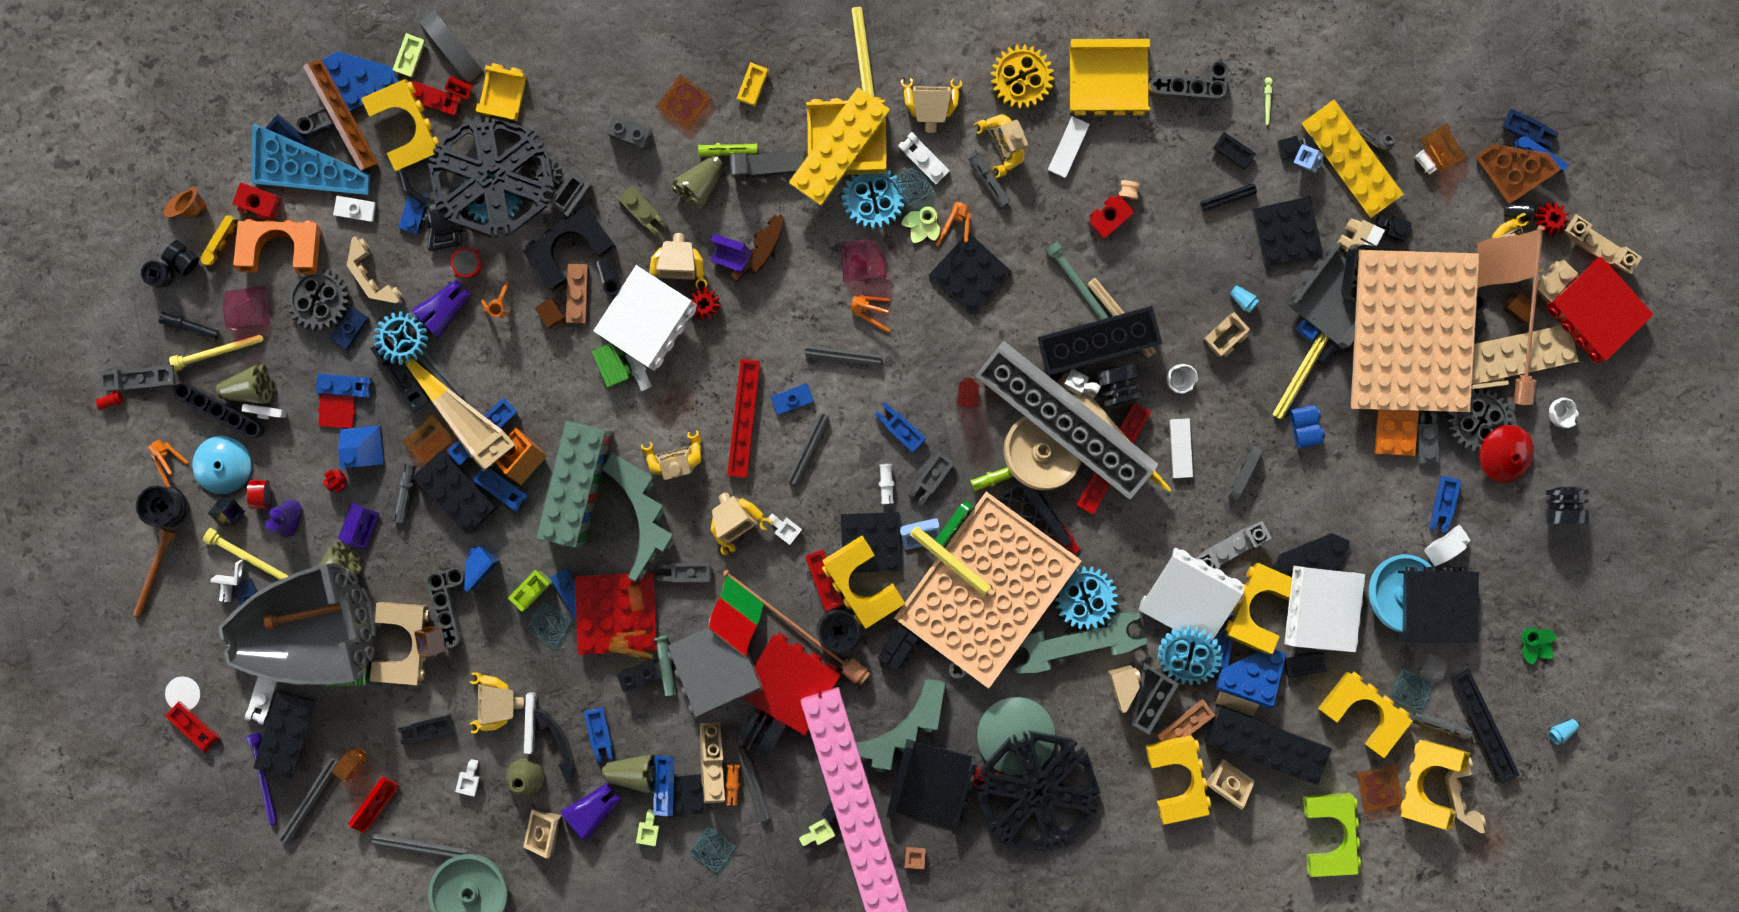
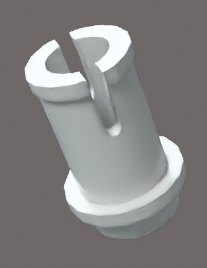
[1414,149,1438,175]

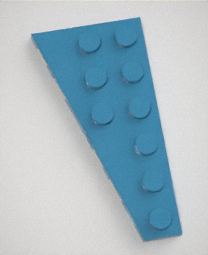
[251,124,371,195]

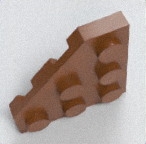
[1475,144,1561,204]

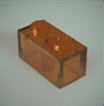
[628,584,644,611]

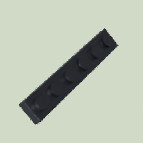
[1450,669,1520,784]

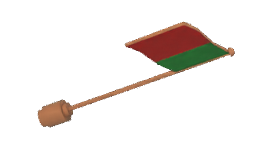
[708,570,870,686]

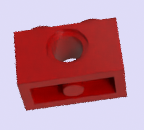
[232,182,282,220]
[1087,195,1134,240]

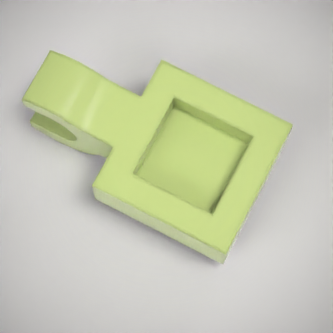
[636,809,659,846]
[799,818,835,846]

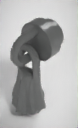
[1357,127,1395,153]

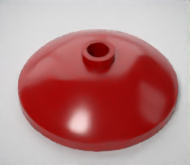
[1479,425,1534,483]

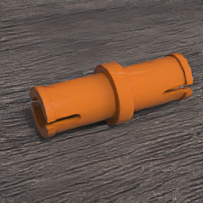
[725,764,740,806]

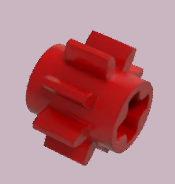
[323,469,348,493]

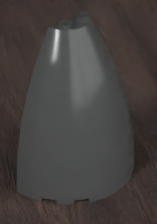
[218,563,376,684]

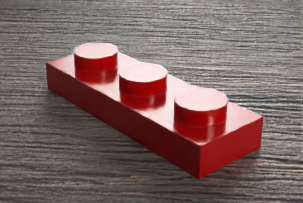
[805,549,844,611]
[348,776,400,834]

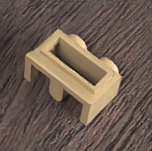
[1203,312,1250,357]

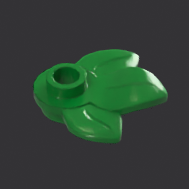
[1521,628,1557,665]

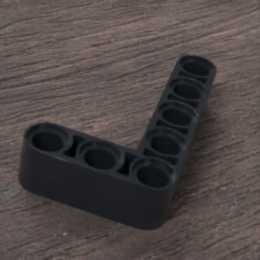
[1341,244,1405,302]

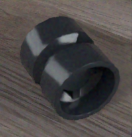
[161,240,200,277]
[140,261,174,288]

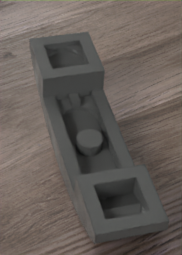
[420,10,484,83]
[99,365,175,391]

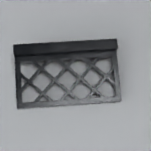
[995,482,1072,547]

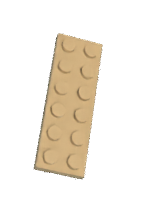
[1472,326,1579,385]

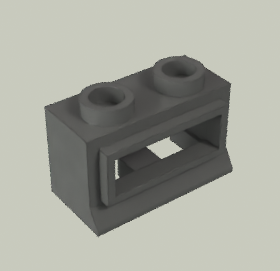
[549,171,593,218]

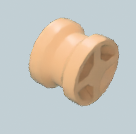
[1119,180,1141,200]

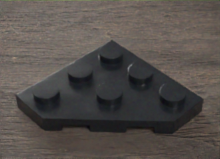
[1273,533,1350,577]

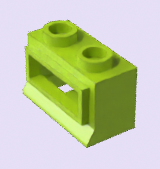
[508,570,552,612]

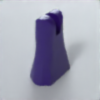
[411,280,471,338]
[265,500,303,538]
[561,783,621,841]

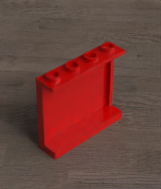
[1545,256,1654,364]
[742,633,841,735]

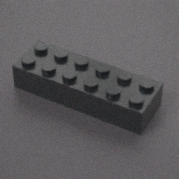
[1037,306,1163,375]
[1204,705,1332,785]

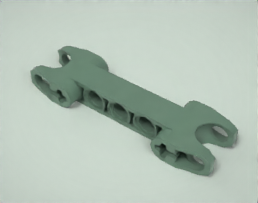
[1013,612,1148,674]

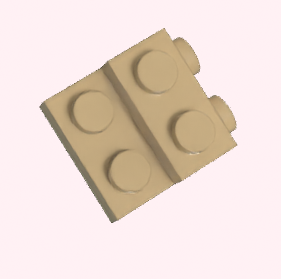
[1537,260,1578,303]

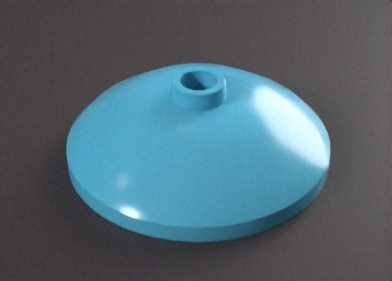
[192,436,252,494]

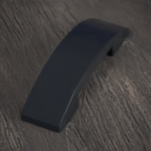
[370,337,429,413]
[534,708,574,783]

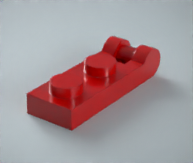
[410,80,463,117]
[165,701,220,752]

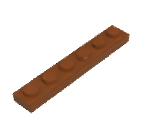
[303,59,378,171]

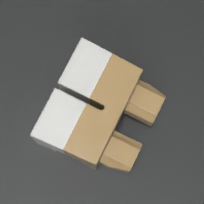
[1337,219,1385,257]

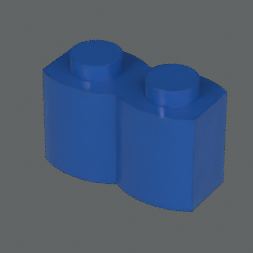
[1289,405,1325,448]

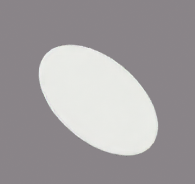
[165,676,200,710]

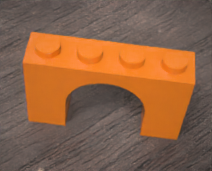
[233,219,321,274]

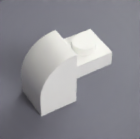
[1424,525,1471,566]

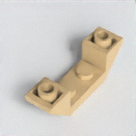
[1565,214,1642,274]
[347,236,403,304]
[1444,757,1486,833]

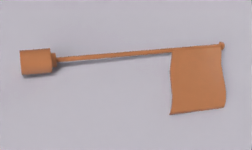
[1477,225,1545,405]

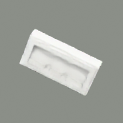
[333,196,376,222]
[242,404,287,419]

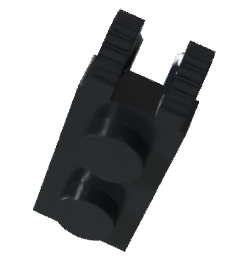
[398,714,455,745]

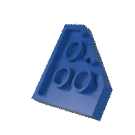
[322,51,399,113]
[1215,650,1286,709]

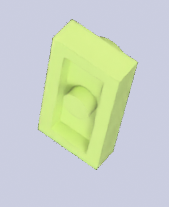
[393,33,426,78]

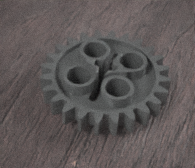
[285,267,350,331]
[1447,388,1513,452]

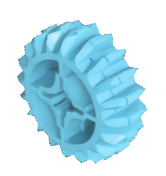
[373,312,428,365]

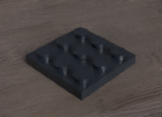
[1252,196,1323,267]
[929,233,1011,315]
[840,512,901,573]

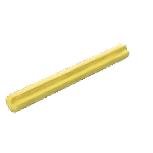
[852,7,874,97]
[1273,332,1329,419]
[910,526,991,595]

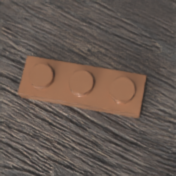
[566,264,588,324]
[1156,699,1216,742]

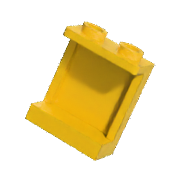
[476,63,527,122]

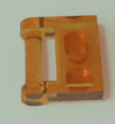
[1420,123,1467,173]
[402,413,455,465]

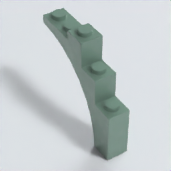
[602,453,674,583]
[857,678,945,772]

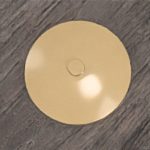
[1004,416,1081,490]

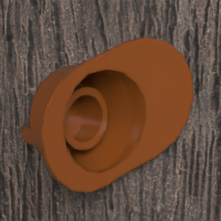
[163,186,207,218]

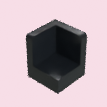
[208,498,245,526]

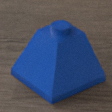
[338,426,384,468]
[464,545,500,592]

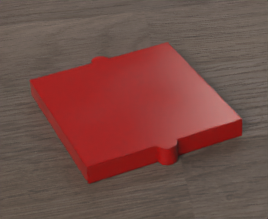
[317,394,356,428]

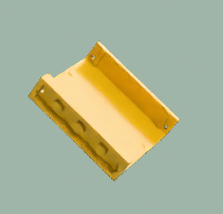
[1070,39,1150,116]

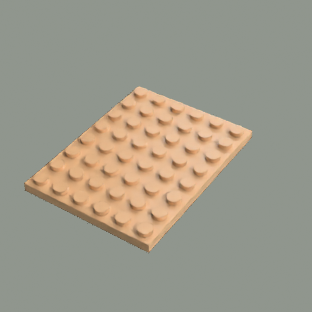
[1351,250,1479,412]
[894,492,1082,688]

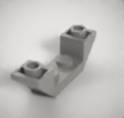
[1195,521,1272,569]

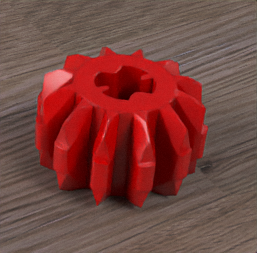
[1535,202,1570,236]
[690,287,721,321]

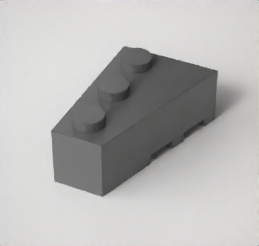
[1131,662,1179,735]

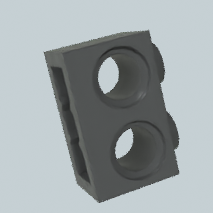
[607,115,652,151]

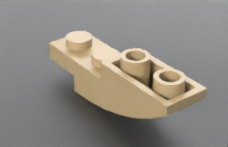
[700,722,725,803]

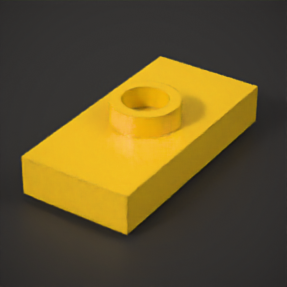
[737,62,769,107]

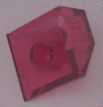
[841,239,887,282]
[222,286,270,330]

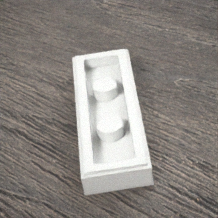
[1047,116,1090,178]
[1169,418,1193,478]
[524,692,537,754]

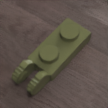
[618,185,668,237]

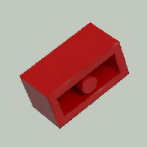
[444,76,474,100]

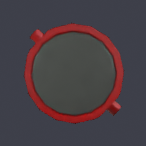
[451,248,483,279]
[247,479,271,510]

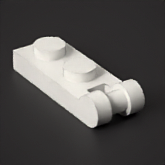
[898,132,950,185]
[245,677,278,725]

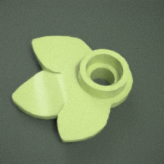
[902,207,940,243]

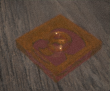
[657,74,712,130]
[1356,764,1403,812]

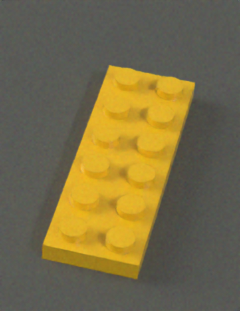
[789,88,890,206]
[1301,99,1404,218]

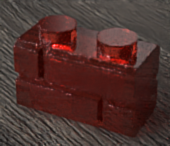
[956,377,979,407]

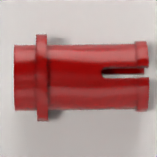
[95,391,123,411]

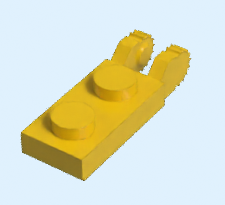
[200,215,237,265]

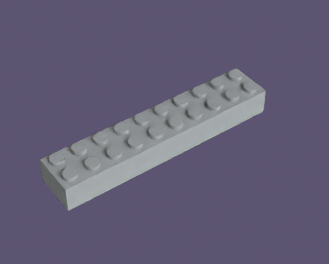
[976,341,1158,499]

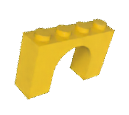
[361,79,440,171]
[822,536,905,629]
[1224,563,1292,655]
[1318,671,1413,758]
[1145,735,1211,825]
[1400,740,1470,830]

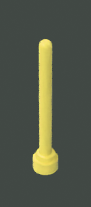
[169,335,263,372]
[202,528,288,580]

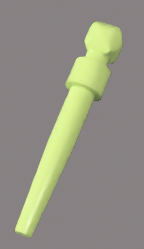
[1264,78,1273,125]

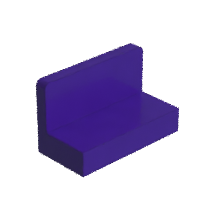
[710,234,753,273]
[338,503,379,549]

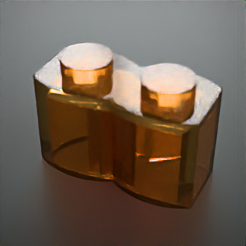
[332,747,368,782]

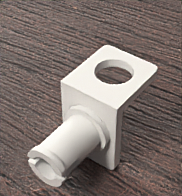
[211,559,244,602]

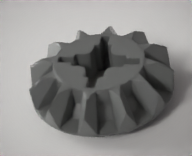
[531,158,563,189]

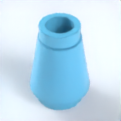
[1230,285,1259,313]
[1548,719,1579,745]

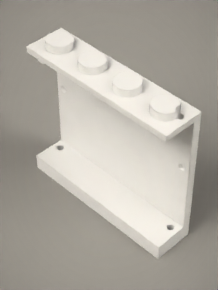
[594,265,697,371]
[1139,548,1244,640]
[1284,566,1365,652]

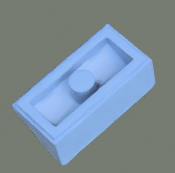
[900,518,941,550]

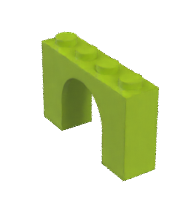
[1303,793,1361,877]

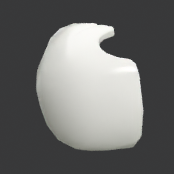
[1166,364,1198,394]
[1549,398,1579,429]

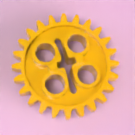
[990,44,1054,109]

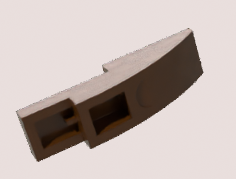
[731,214,784,282]

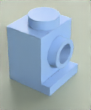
[1294,144,1324,173]

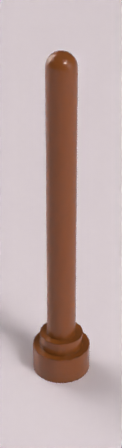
[133,528,176,618]
[264,603,342,631]

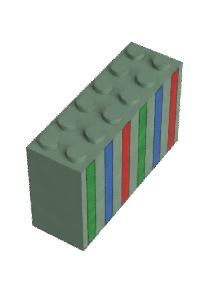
[536,421,613,548]

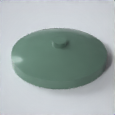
[977,696,1055,775]
[428,854,508,912]

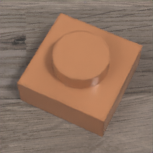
[905,847,926,869]

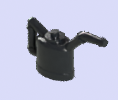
[398,169,466,251]

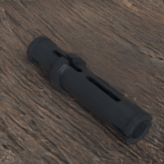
[158,311,220,342]

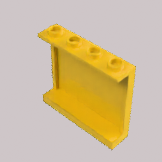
[806,97,887,175]

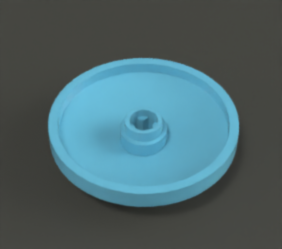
[1369,554,1432,633]

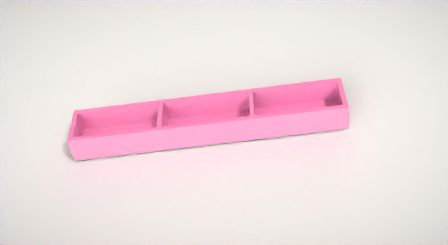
[801,687,909,912]

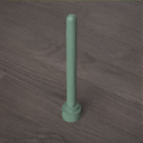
[1045,241,1108,319]

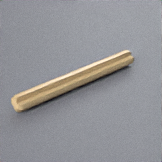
[1087,278,1156,358]

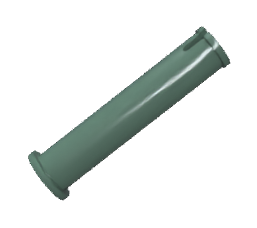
[653,636,677,696]

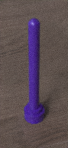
[246,733,277,826]

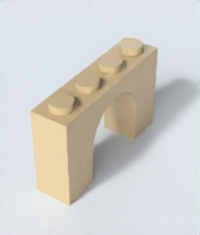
[370,602,430,685]

